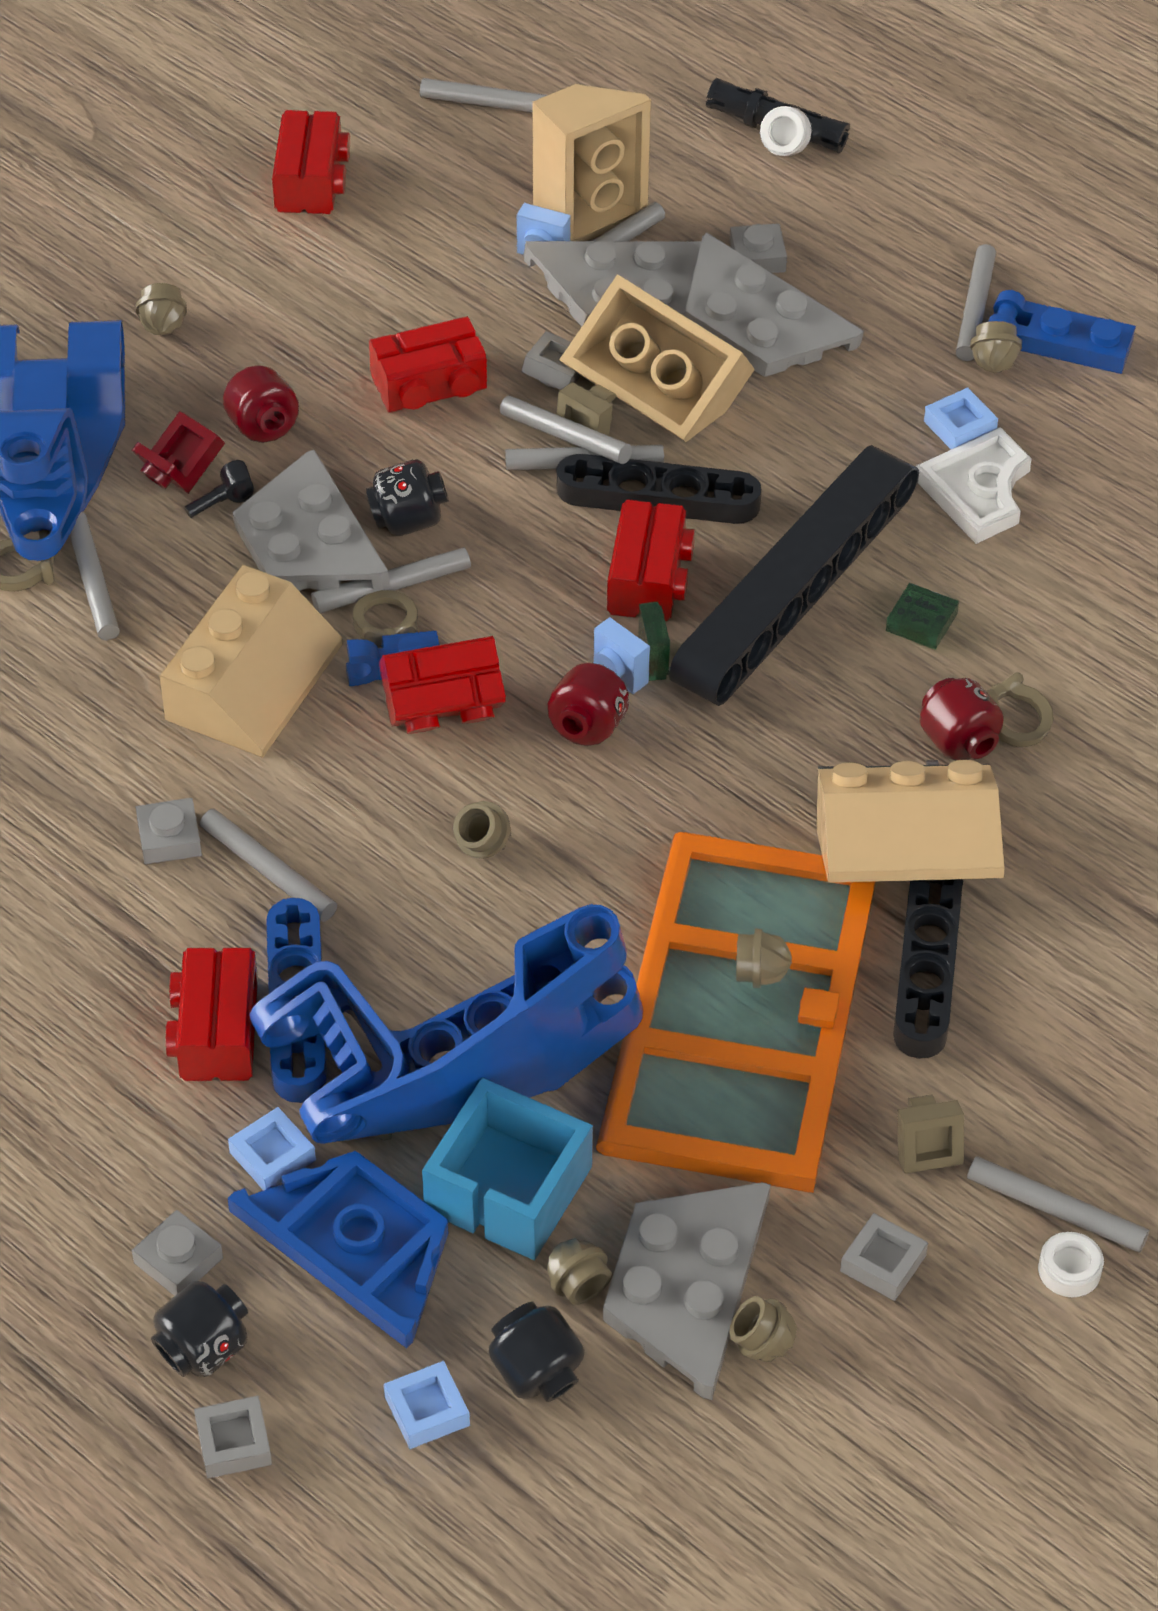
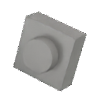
[730,224,787,273]
[521,331,581,390]
[135,798,202,864]
[132,1210,223,1296]
[840,1213,928,1301]
[194,1395,272,1479]

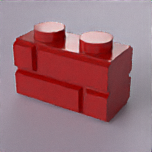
[272,110,350,214]
[369,316,487,413]
[607,500,695,621]
[379,636,506,734]
[166,948,258,1081]

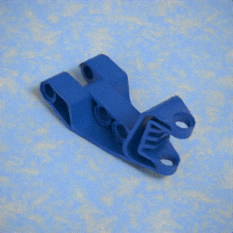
[0,320,125,561]
[250,904,643,1144]

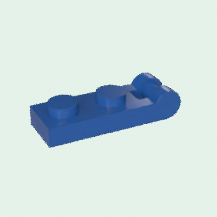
[988,290,1136,374]

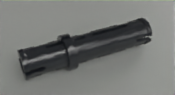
[706,78,850,153]

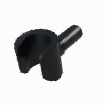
[184,460,254,518]

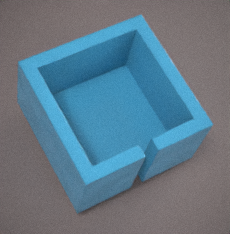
[422,1078,593,1261]

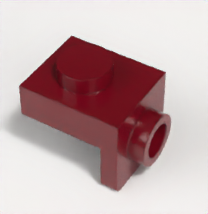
[131,411,225,494]

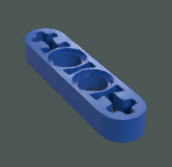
[266,898,327,1103]

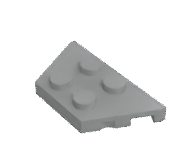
[684,233,864,377]
[523,241,701,327]
[232,450,391,591]
[603,1182,771,1400]

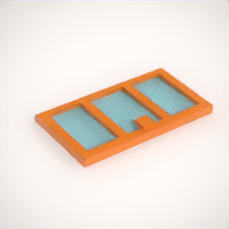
[596,832,876,1193]

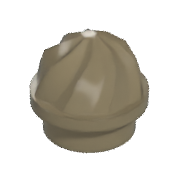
[136,283,187,336]
[970,321,1022,373]
[453,801,511,859]
[736,928,792,989]
[547,1238,612,1305]
[729,1296,797,1362]

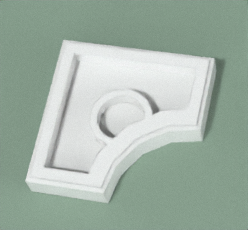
[916,427,1032,544]

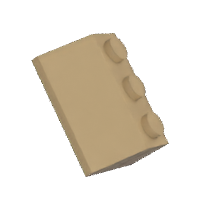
[533,84,651,241]
[559,274,755,442]
[160,565,343,757]
[817,760,1004,883]

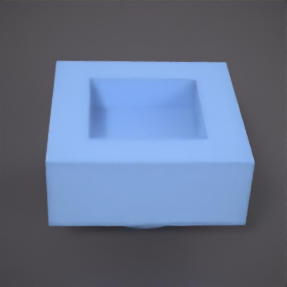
[517,203,571,255]
[924,387,998,449]
[594,617,650,694]
[228,1107,316,1191]
[384,1361,470,1449]

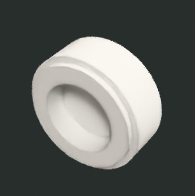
[760,106,811,156]
[1038,1232,1104,1297]

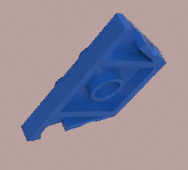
[228,1150,448,1349]

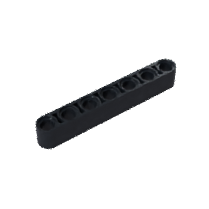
[669,445,919,706]

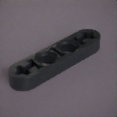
[556,454,762,524]
[893,879,963,1059]

